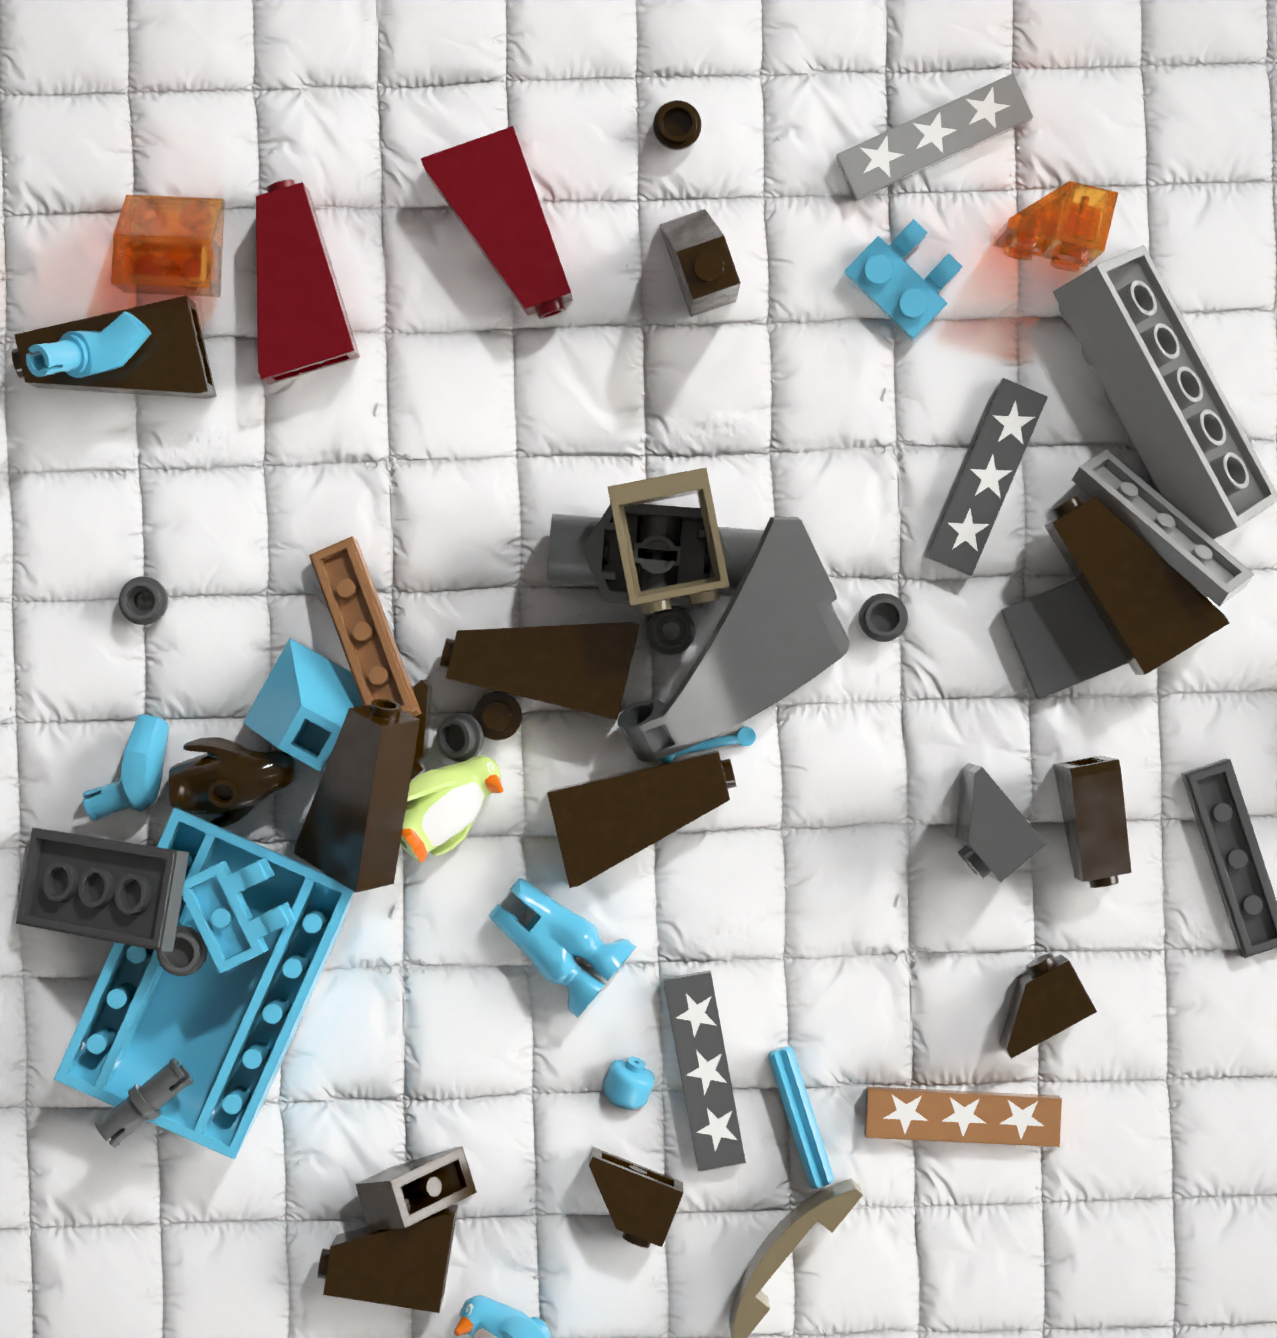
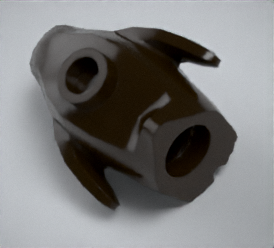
[169,737,297,828]

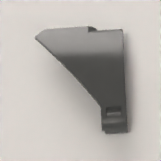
[618,517,850,762]

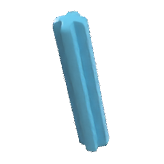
[768,1046,834,1188]

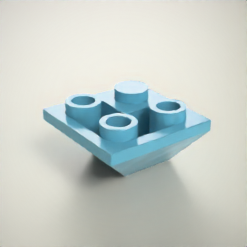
[243,638,363,772]

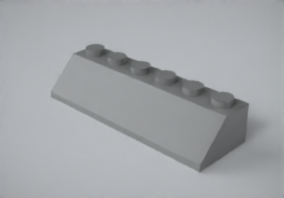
[1053,245,1277,539]

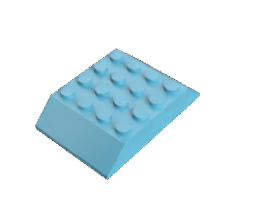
[54,808,354,1160]

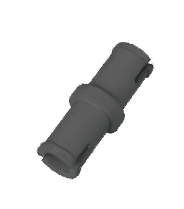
[95,1058,194,1148]

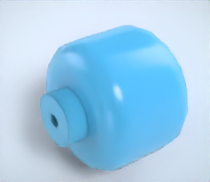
[603,1057,655,1110]

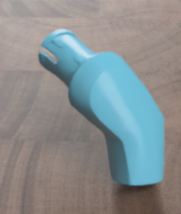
[26,311,151,378]
[82,715,169,821]

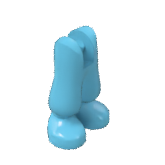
[489,878,636,1018]

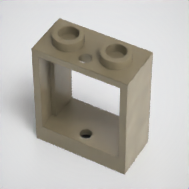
[607,467,730,614]

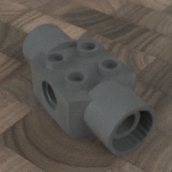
[547,504,764,609]

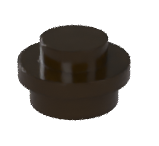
[653,100,702,150]
[473,692,522,740]

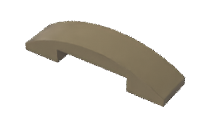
[730,1178,863,1338]

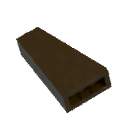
[12,296,217,399]
[1045,495,1229,675]
[440,622,640,720]
[294,699,420,893]
[547,750,737,888]

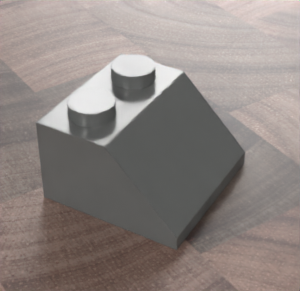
[956,763,1046,883]

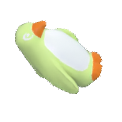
[400,755,504,863]

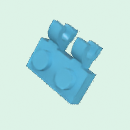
[844,219,963,340]
[182,857,296,974]

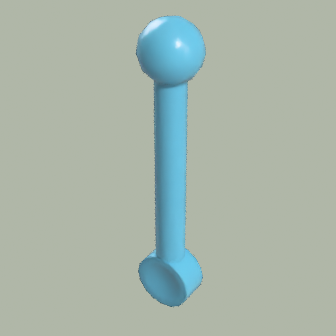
[659,727,756,763]

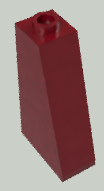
[421,126,573,319]
[256,179,360,385]

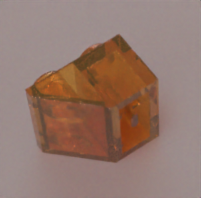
[992,181,1118,272]
[111,194,225,297]

